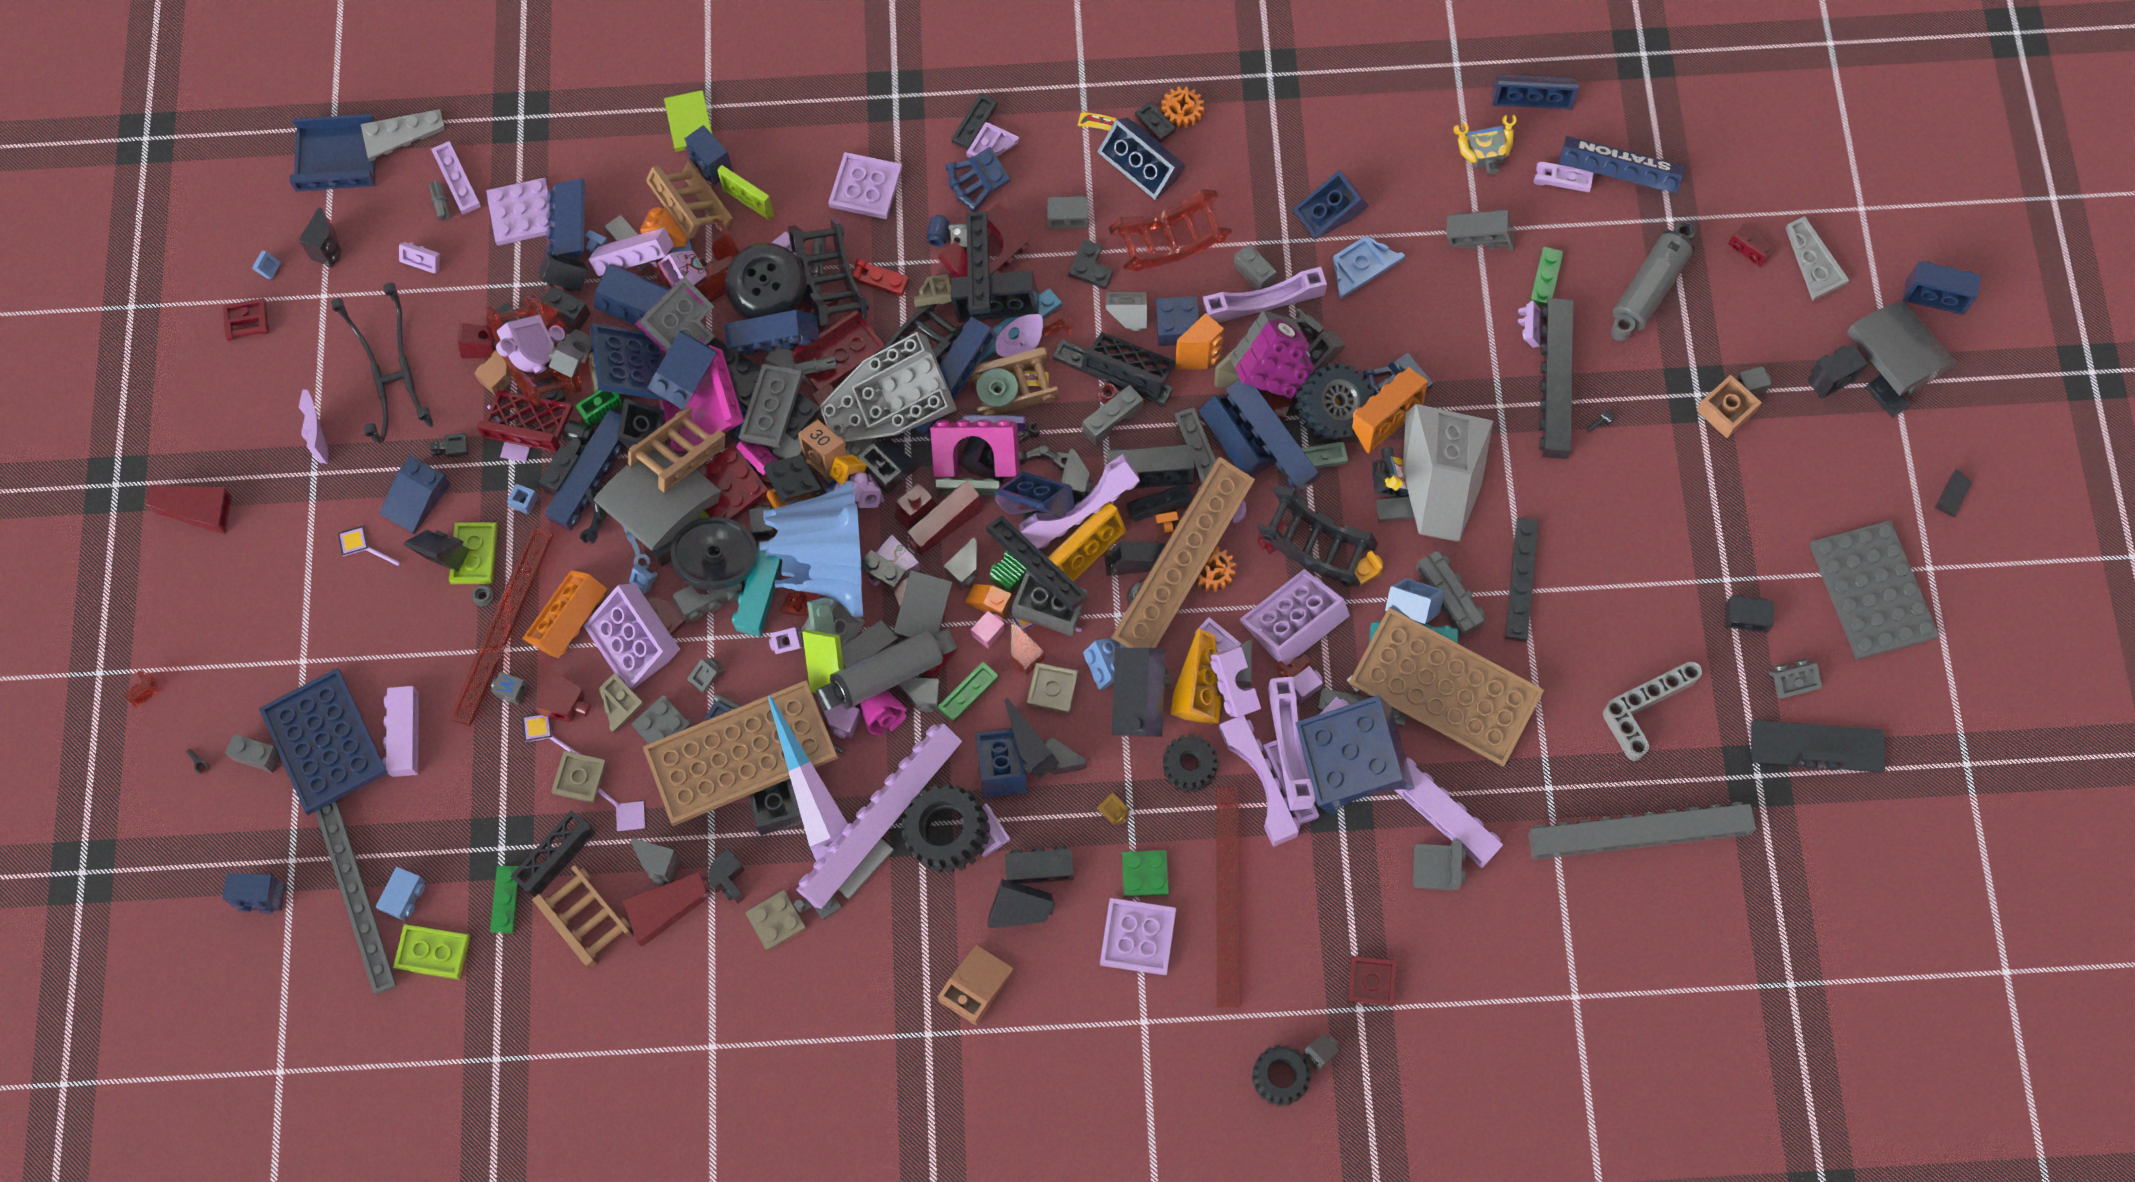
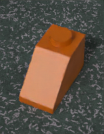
[964,584,1012,620]

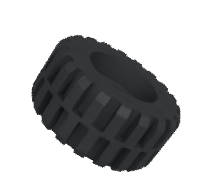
[901,784,990,873]

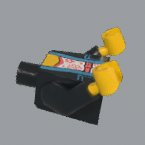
[1372,447,1409,498]

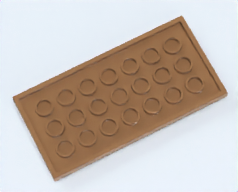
[1348,607,1544,767]
[643,680,838,826]

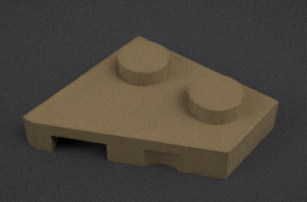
[914,274,952,307]
[599,673,645,733]

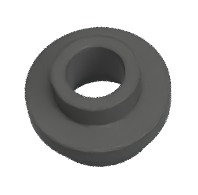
[472,586,494,607]

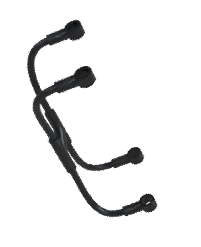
[331,282,433,443]

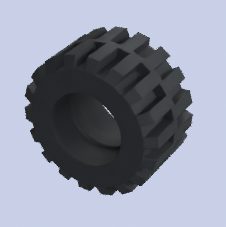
[1252,1045,1311,1107]

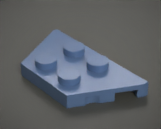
[1333,236,1405,299]

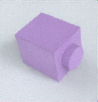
[1293,666,1323,704]

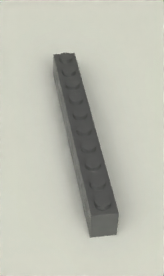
[1527,802,1756,860]

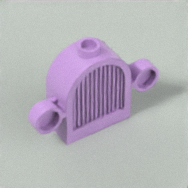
[496,315,565,374]

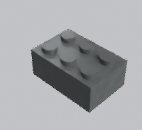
[1012,570,1087,637]

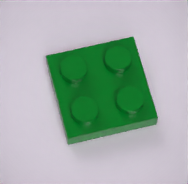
[1122,850,1169,898]

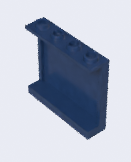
[289,113,376,192]

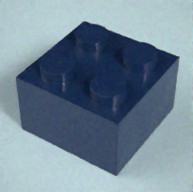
[684,125,733,185]
[1156,296,1199,346]
[223,873,285,914]

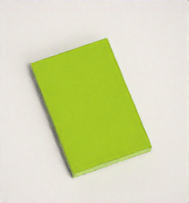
[664,90,712,152]
[717,165,774,220]
[449,522,498,584]
[802,629,844,693]
[393,924,471,980]

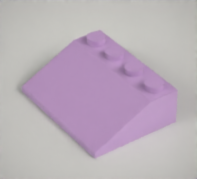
[1240,569,1350,667]
[583,583,680,690]

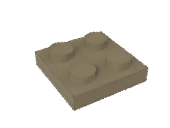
[1027,663,1078,714]
[551,751,607,803]
[745,890,806,952]

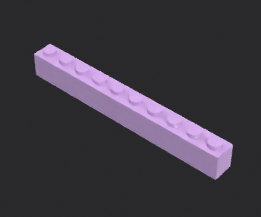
[1319,697,1503,868]
[796,724,962,908]

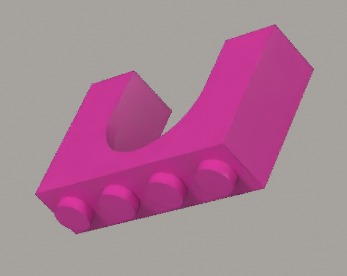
[930,419,1020,477]

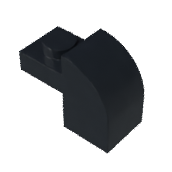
[709,849,745,904]

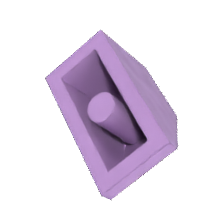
[818,698,862,739]

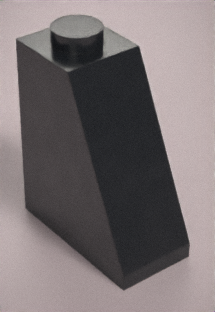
[1104,540,1167,576]
[988,879,1055,928]

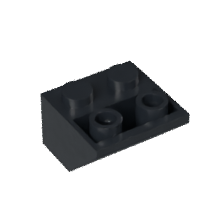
[857,438,918,494]

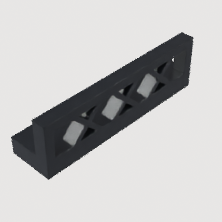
[510,810,596,898]

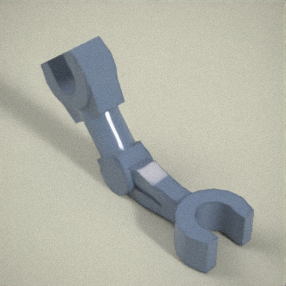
[623,526,650,566]

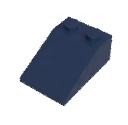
[1293,170,1369,239]
[647,330,717,410]
[379,455,451,534]
[975,729,1027,798]

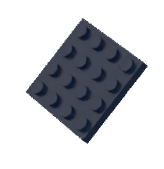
[590,323,667,401]

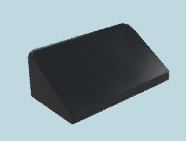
[1934,469,1972,517]

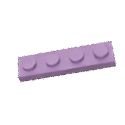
[431,141,481,215]
[1262,740,1319,825]

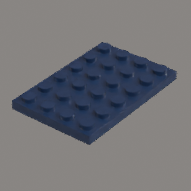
[259,668,388,815]

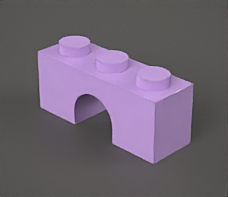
[1211,647,1261,717]

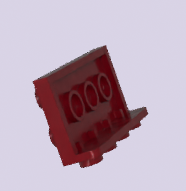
[792,310,885,394]

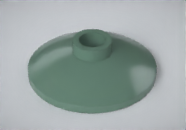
[976,368,1018,407]

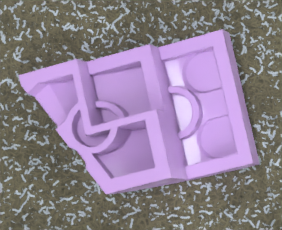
[299,390,328,464]

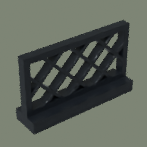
[1081,332,1176,399]

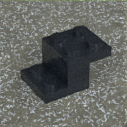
[763,455,826,505]

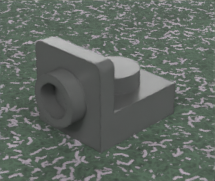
[687,657,725,692]

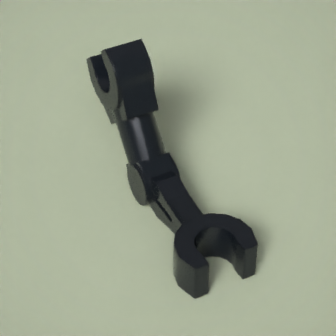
[1019,445,1068,471]
[579,485,607,544]

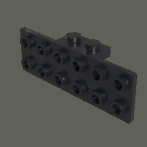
[1751,720,1885,773]

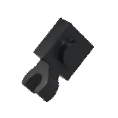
[1289,309,1324,340]
[430,433,468,457]

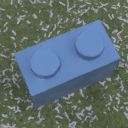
[376,867,426,921]

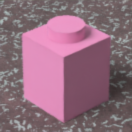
[971,611,1005,649]

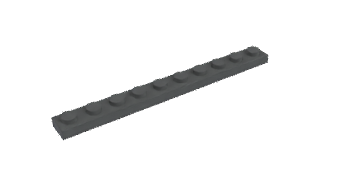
[316,801,397,996]

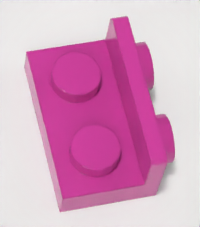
[736,441,778,477]

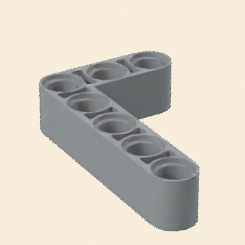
[1603,662,1702,761]

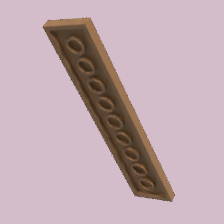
[1111,457,1255,648]

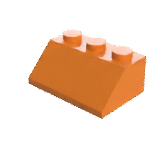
[1175,313,1224,370]

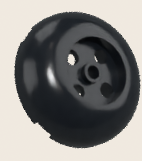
[725,243,807,319]

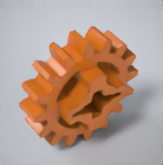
[1161,86,1204,128]
[1195,546,1236,592]

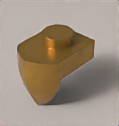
[1096,792,1129,825]

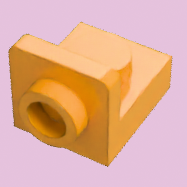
[830,455,867,484]
[1354,551,1383,587]

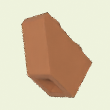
[474,350,511,396]

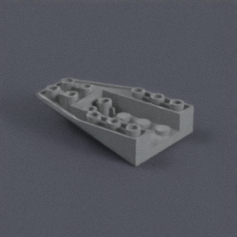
[820,332,957,443]
[1403,404,1493,542]

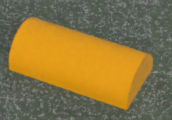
[1048,502,1126,582]

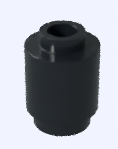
[562,420,594,445]

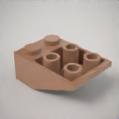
[938,945,1014,1026]

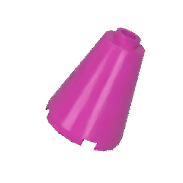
[860,690,907,735]

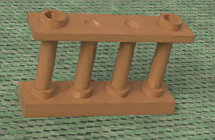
[646,160,733,239]
[968,347,1058,416]
[628,406,725,493]
[532,865,633,970]

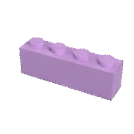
[588,228,674,276]
[383,686,419,777]

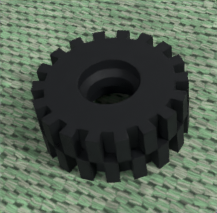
[1163,734,1218,792]

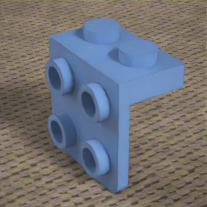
[1083,638,1126,690]

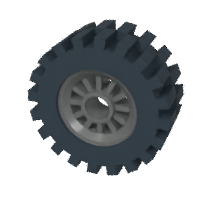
[1295,363,1374,440]

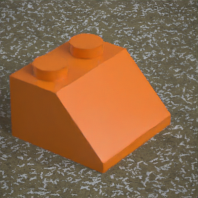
[640,207,688,248]

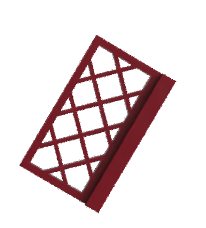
[477,390,574,452]

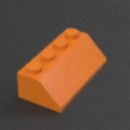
[1352,367,1428,454]
[522,570,607,658]

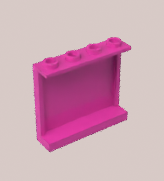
[659,345,744,455]

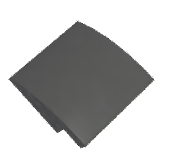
[1847,301,1958,396]
[594,443,721,551]

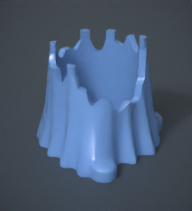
[759,481,863,617]

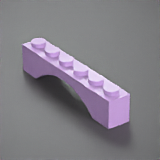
[1202,267,1327,323]
[1019,454,1140,549]
[1268,677,1315,811]
[1219,715,1300,847]

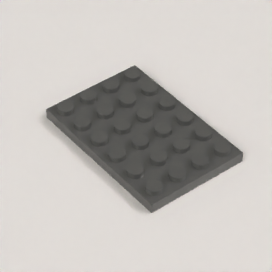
[1809,520,1939,661]

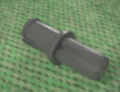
[429,181,451,221]
[794,356,836,375]

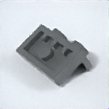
[1768,658,1822,699]

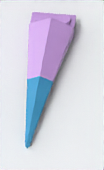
[768,696,848,861]

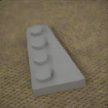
[361,109,445,162]
[1785,216,1849,301]

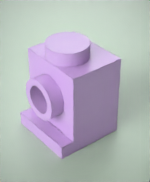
[769,627,804,654]

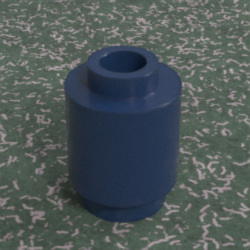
[927,215,950,247]

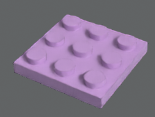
[828,152,902,219]
[486,178,549,246]
[1100,898,1176,975]

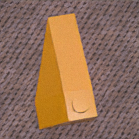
[1171,629,1221,724]

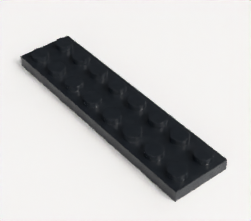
[707,337,821,440]

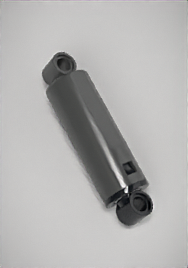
[1611,221,1696,341]
[815,628,958,711]

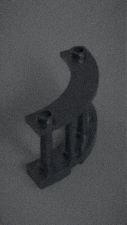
[788,219,869,326]
[882,304,963,365]
[1257,485,1378,586]

